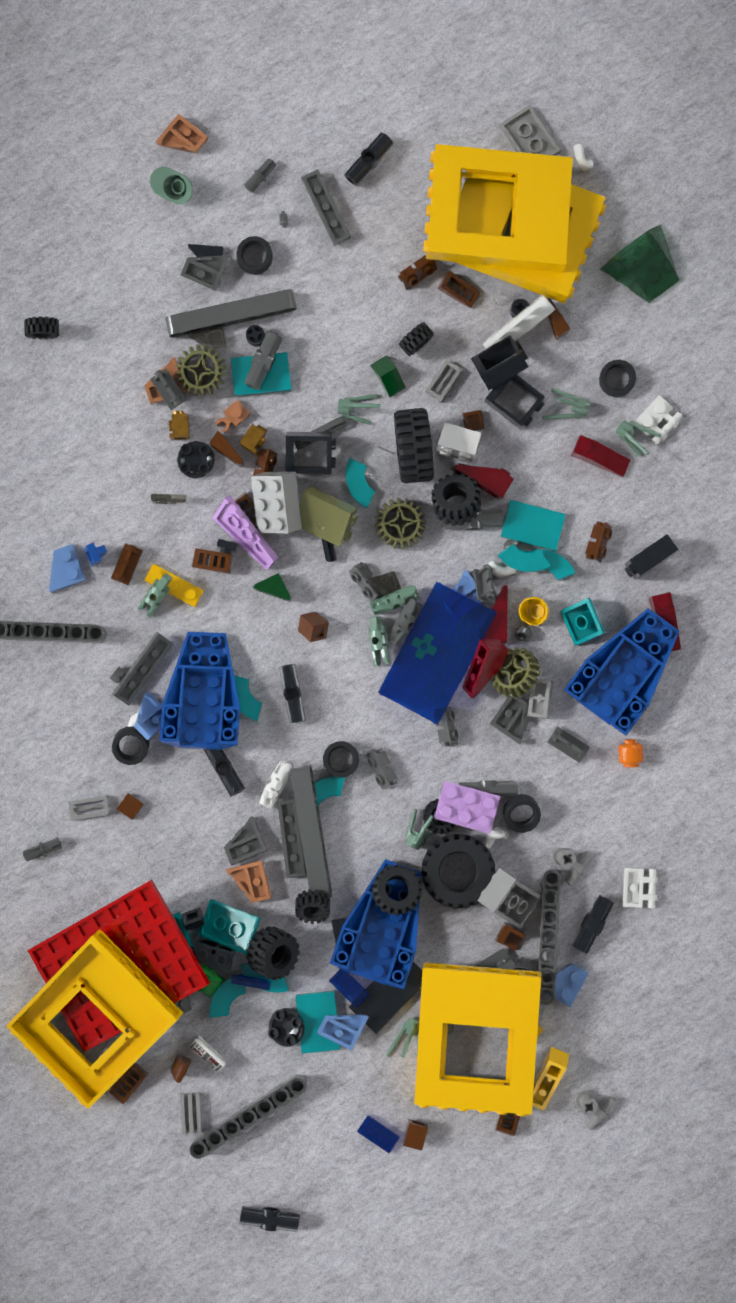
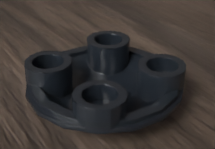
[177,441,215,479]
[268,1008,305,1047]

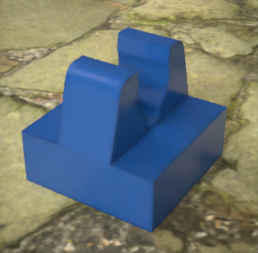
[84,542,107,567]

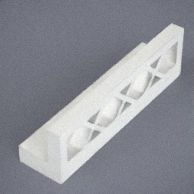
[483,294,555,349]

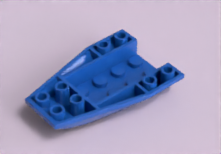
[564,608,679,736]
[159,632,240,750]
[330,859,422,989]

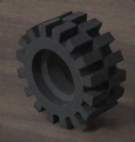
[24,316,59,339]
[399,322,434,356]
[423,799,456,834]
[295,889,330,924]

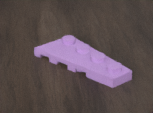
[212,495,278,571]

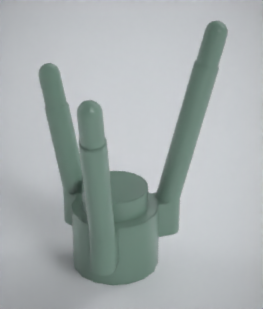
[542,388,590,419]
[338,394,380,425]
[616,420,661,457]
[405,809,443,850]
[386,1018,419,1058]

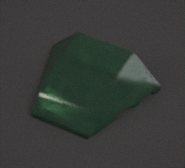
[600,224,680,303]

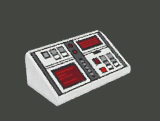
[189,1036,227,1072]

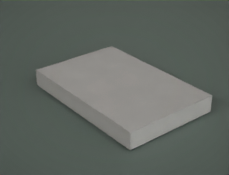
[498,105,562,156]

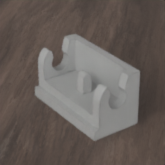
[528,679,553,719]

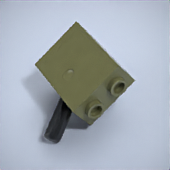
[299,486,358,562]

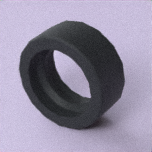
[236,236,273,275]
[599,359,636,397]
[112,726,149,765]
[323,741,359,778]
[502,794,541,833]

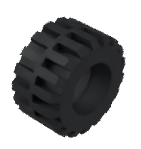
[431,473,481,526]
[372,864,422,916]
[247,926,300,980]

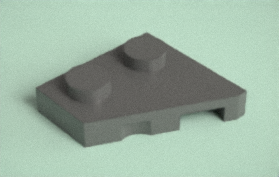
[180,255,230,291]
[489,696,527,745]
[224,816,267,866]

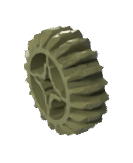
[175,344,227,396]
[375,498,426,549]
[491,646,541,699]

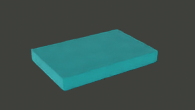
[231,352,292,397]
[501,500,566,552]
[198,899,261,955]
[296,990,340,1054]

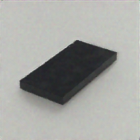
[348,961,423,1034]

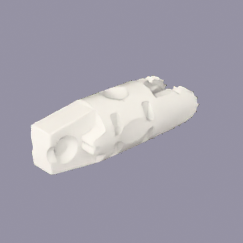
[259,760,292,809]

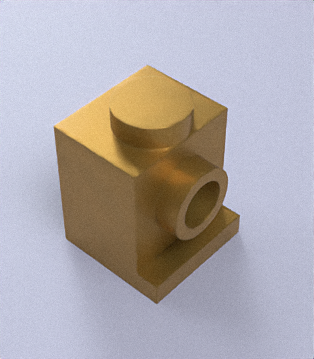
[169,411,190,441]
[239,424,267,456]

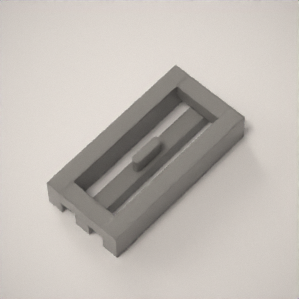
[425,359,462,402]
[68,795,110,821]
[180,1092,202,1134]

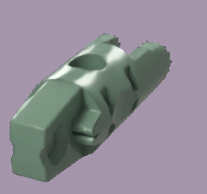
[137,573,173,618]
[370,585,419,615]
[369,616,391,667]

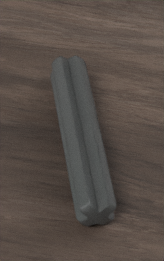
[294,416,347,450]

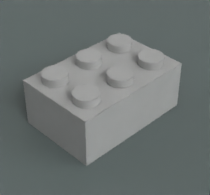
[251,472,302,534]
[477,868,542,929]

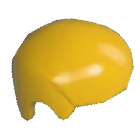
[518,597,550,626]

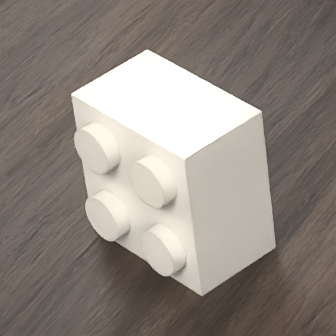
[436,422,481,463]

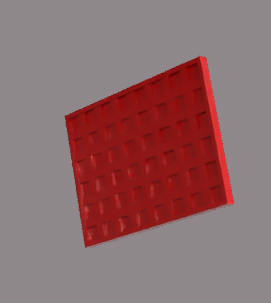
[27,880,210,1052]

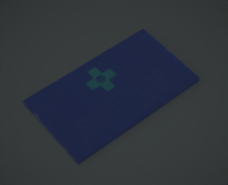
[378,581,497,725]

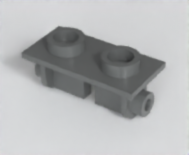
[150,369,187,410]
[349,562,384,602]
[473,564,496,605]
[434,706,459,747]
[547,726,590,763]
[367,748,397,789]

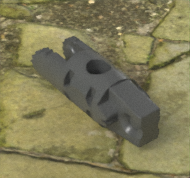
[387,598,423,646]

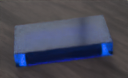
[329,969,370,1008]
[231,974,272,990]
[357,1114,400,1153]

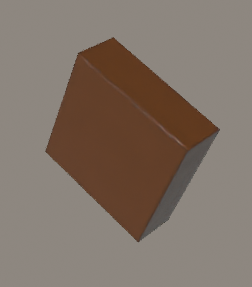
[462,410,484,431]
[117,793,144,820]

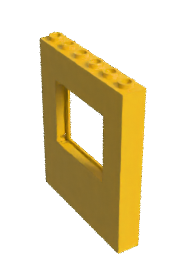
[423,144,573,272]
[455,174,607,304]
[6,929,183,1109]
[414,962,541,1116]

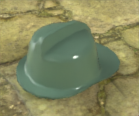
[150,167,193,205]

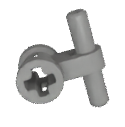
[553,848,592,886]
[576,1091,616,1130]

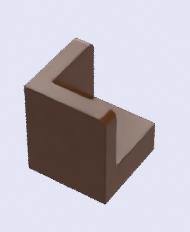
[298,612,329,642]
[495,923,526,950]
[403,1119,428,1150]

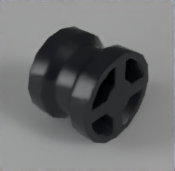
[510,299,529,318]
[246,325,265,347]

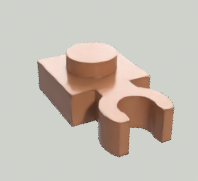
[215,400,250,433]

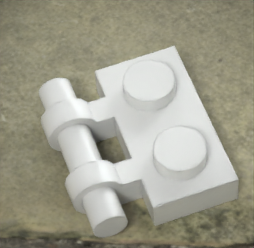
[635,395,683,445]
[622,868,658,908]

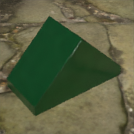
[370,356,406,397]
[253,573,291,602]

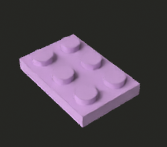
[434,781,500,834]

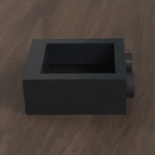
[471,335,529,390]
[484,375,545,429]
[285,432,336,474]
[624,534,678,579]
[193,938,236,972]

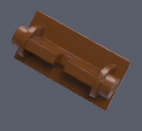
[398,255,437,290]
[253,448,278,475]
[585,521,612,563]
[111,543,143,586]

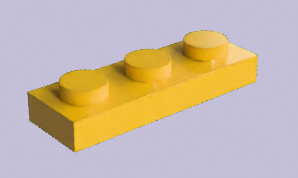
[144,564,204,608]

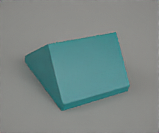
[560,597,605,646]

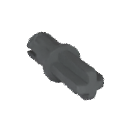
[244,158,276,193]
[23,837,62,861]

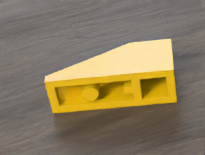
[532,1047,569,1111]

